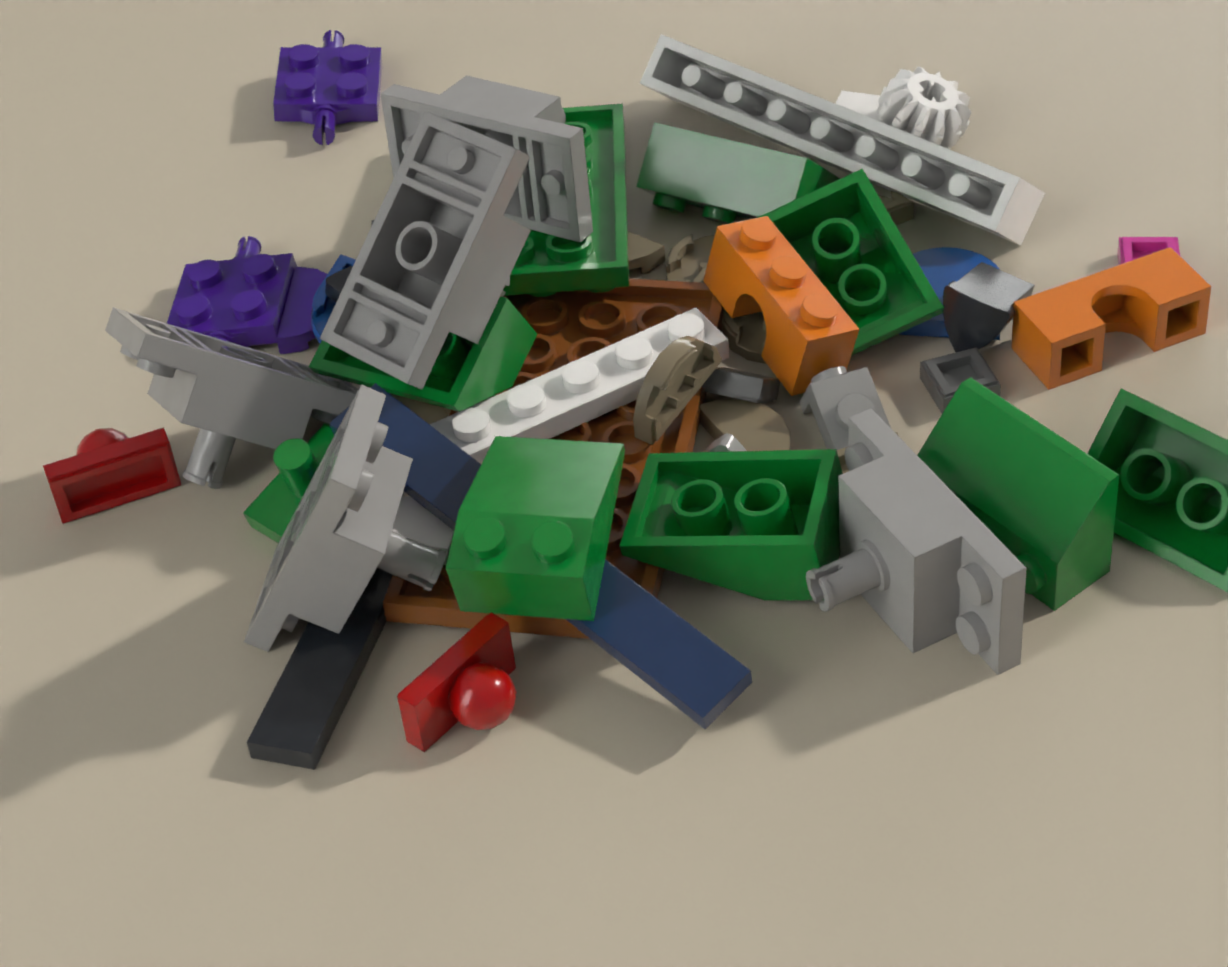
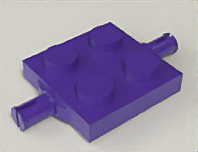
[273,30,382,145]
[167,236,297,347]

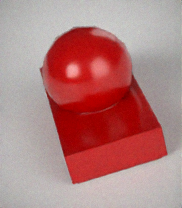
[43,427,182,524]
[397,612,516,752]

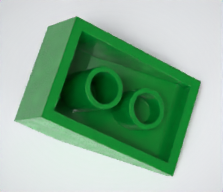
[757,168,944,356]
[446,436,625,621]
[619,449,843,601]

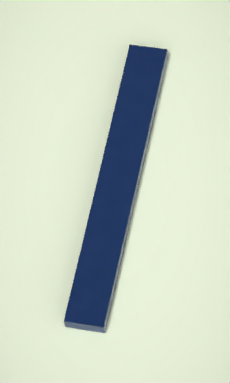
[329,383,752,729]

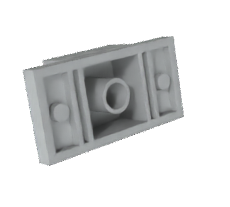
[380,75,593,242]
[320,111,531,389]
[105,308,358,489]
[244,384,446,652]
[806,408,1026,675]

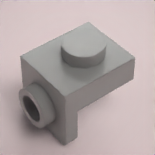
[799,366,891,450]

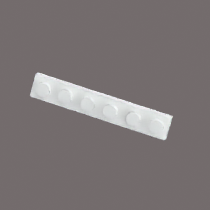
[402,308,729,497]

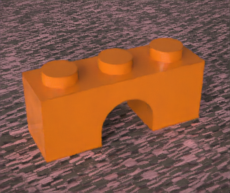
[703,216,859,396]
[1011,247,1212,390]

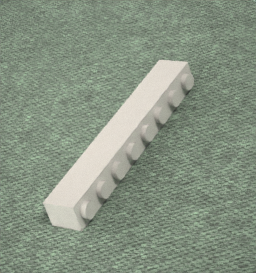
[640,34,1045,245]

